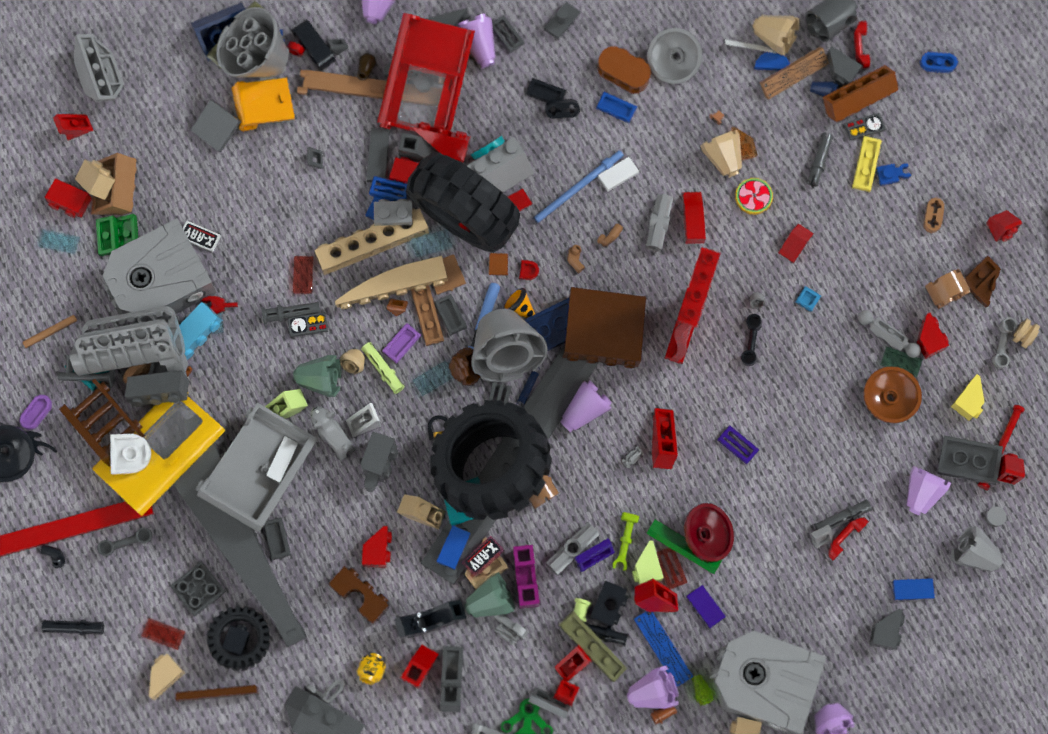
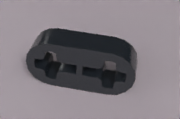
[545,99,580,119]

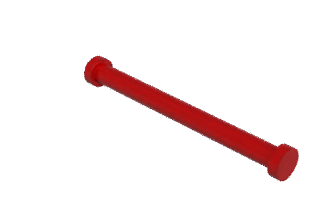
[977,405,1025,490]

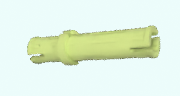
[361,342,405,394]

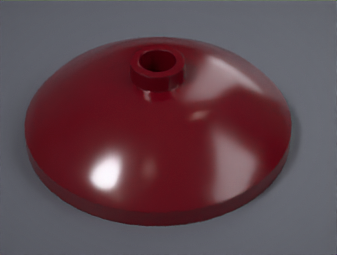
[684,503,734,562]

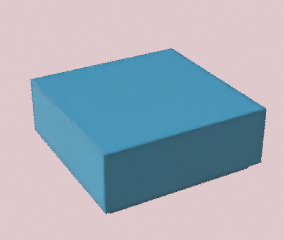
[795,286,821,312]

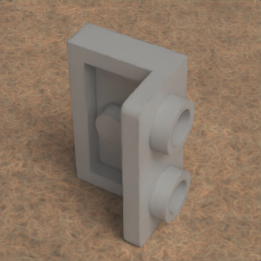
[374,199,412,226]

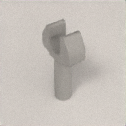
[494,615,528,639]

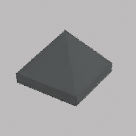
[326,38,348,55]
[306,147,323,169]

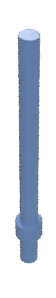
[533,150,624,223]

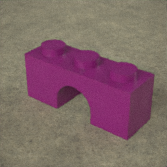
[513,544,540,609]

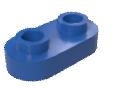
[920,52,958,73]

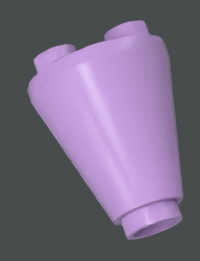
[458,14,495,68]
[560,380,612,432]

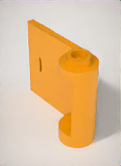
[231,78,295,131]

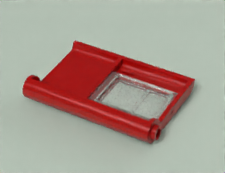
[377,13,475,132]

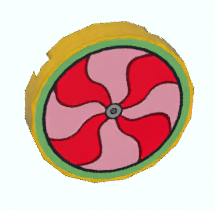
[735,178,773,215]

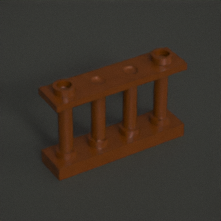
[59,378,145,467]

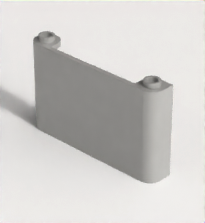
[196,402,317,532]

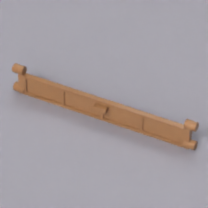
[297,70,442,107]

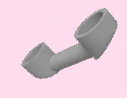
[992,317,1017,369]

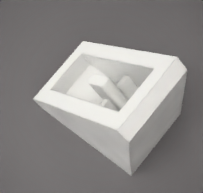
[346,403,381,437]

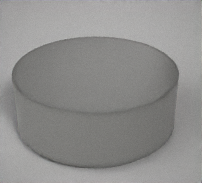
[986,507,1006,527]

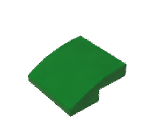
[96,214,139,256]

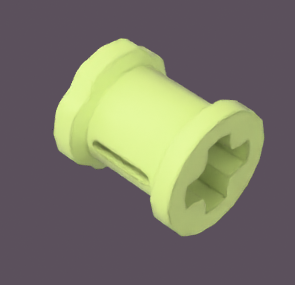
[574,598,592,623]

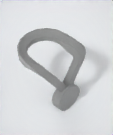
[306,680,344,703]

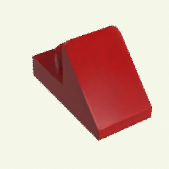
[53,114,93,141]

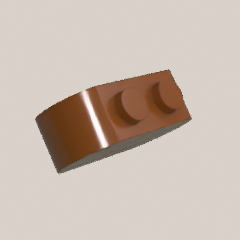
[598,46,651,94]

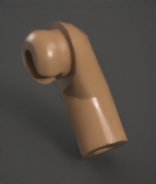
[597,224,623,247]
[567,244,585,274]

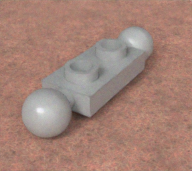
[858,310,921,358]

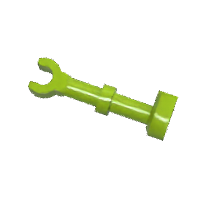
[612,512,640,571]

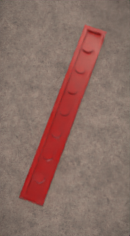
[0,501,154,557]

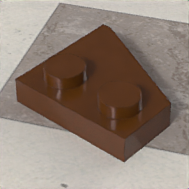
[964,256,1001,307]

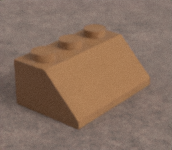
[91,153,137,215]

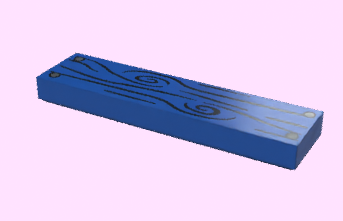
[633,611,693,687]

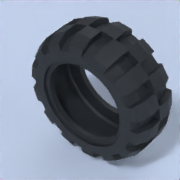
[406,152,520,253]
[430,400,552,520]

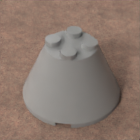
[216,7,289,78]

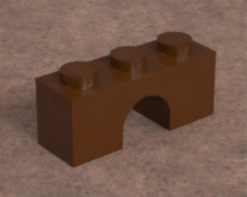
[328,566,390,625]

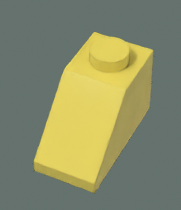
[951,374,985,421]

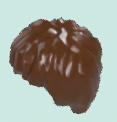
[449,347,481,386]

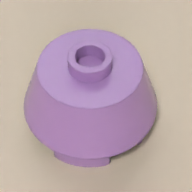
[814,703,855,734]

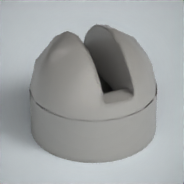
[750,292,765,309]

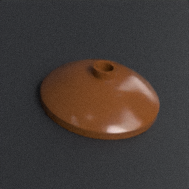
[864,367,922,424]

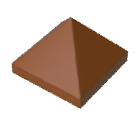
[387,299,408,316]

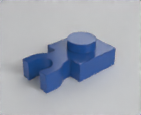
[876,163,911,186]

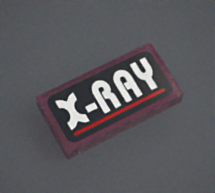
[462,536,504,578]

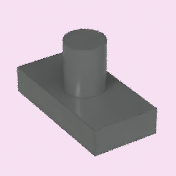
[544,2,580,40]

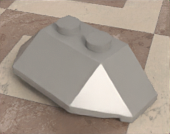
[74,34,124,101]

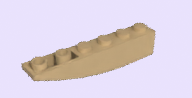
[335,256,448,309]

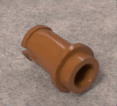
[650,706,677,725]

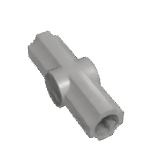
[645,194,673,252]
[546,523,600,576]

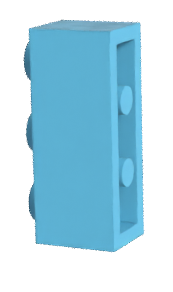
[179,302,223,360]

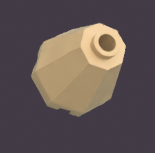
[753,15,800,55]
[701,130,742,178]

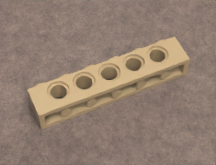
[314,208,429,275]

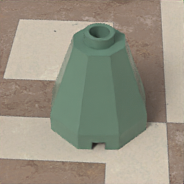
[293,355,342,397]
[464,572,515,618]

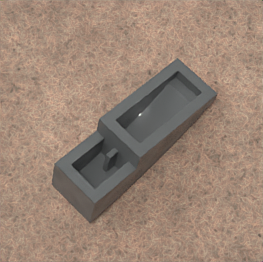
[440,646,463,712]

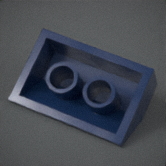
[191,2,246,62]

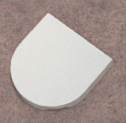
[110,434,151,475]

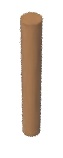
[22,314,77,348]

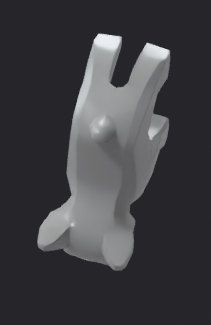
[310,407,356,461]

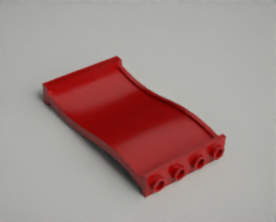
[664,247,721,364]

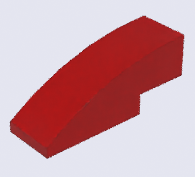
[683,192,706,244]

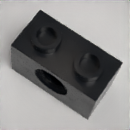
[590,580,629,628]

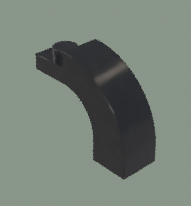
[394,599,467,638]

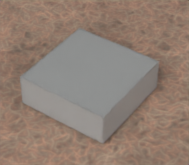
[811,525,833,549]

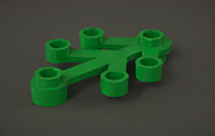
[501,698,553,734]

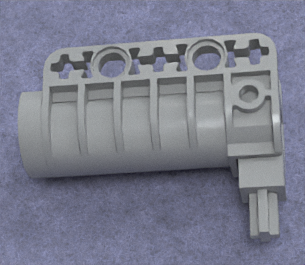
[70,306,188,376]

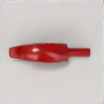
[200,296,238,314]

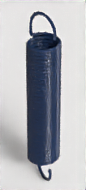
[516,368,540,407]

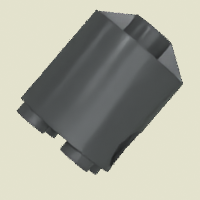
[805,0,858,42]

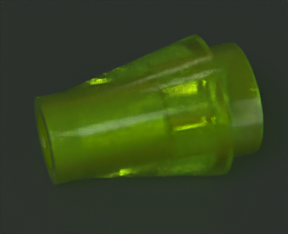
[691,674,715,706]

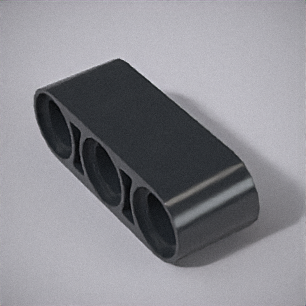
[291,19,336,71]

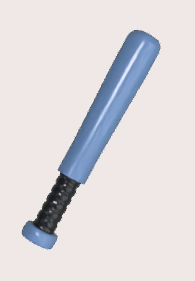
[468,283,500,349]

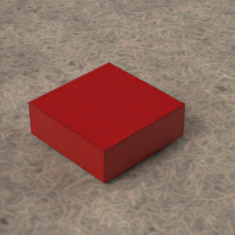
[553,679,580,706]

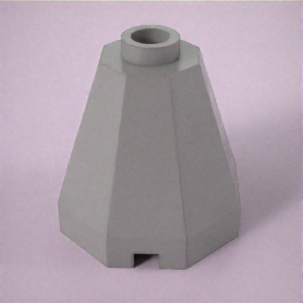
[951,526,1003,572]

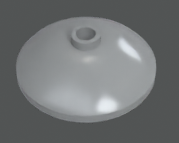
[648,28,702,84]

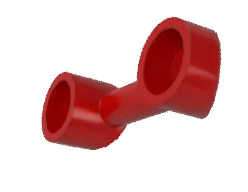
[853,21,870,69]
[828,517,869,561]

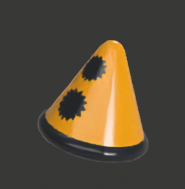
[503,288,535,318]

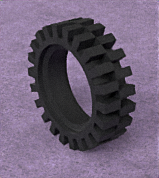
[207,606,270,671]

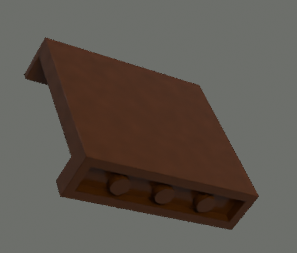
[563,287,646,369]

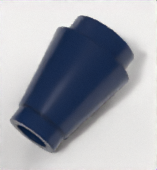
[810,81,838,97]

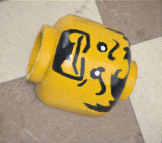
[357,653,386,685]

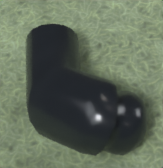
[40,545,65,568]

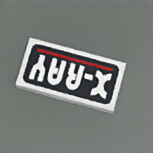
[183,221,221,252]

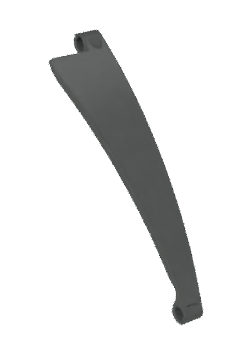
[156,415,307,647]

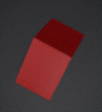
[778,223,814,263]
[554,645,592,682]

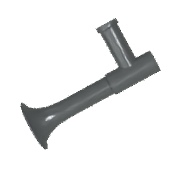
[58,355,114,388]

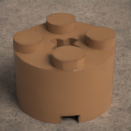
[925,269,970,309]

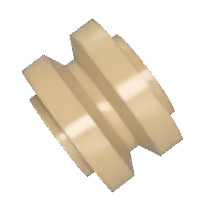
[1012,318,1040,349]

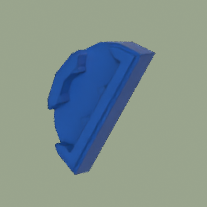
[754,52,790,71]

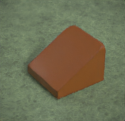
[489,253,508,275]

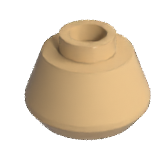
[340,349,365,374]

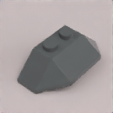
[285,686,365,734]

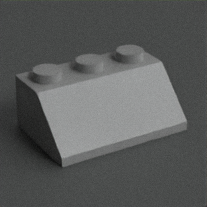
[467,137,534,193]

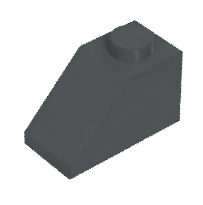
[827,46,862,87]

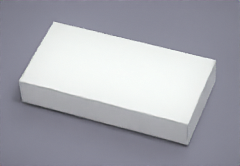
[598,157,639,191]

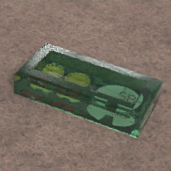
[880,347,923,378]

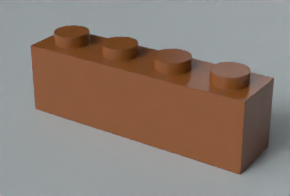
[823,65,899,122]

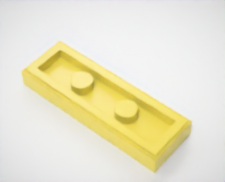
[852,136,882,192]

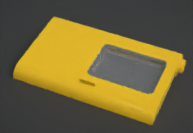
[91,396,226,516]

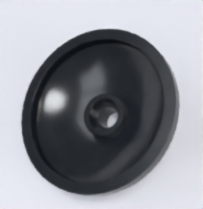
[0,424,35,482]

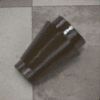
[357,53,376,81]

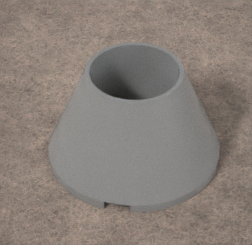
[471,309,547,383]

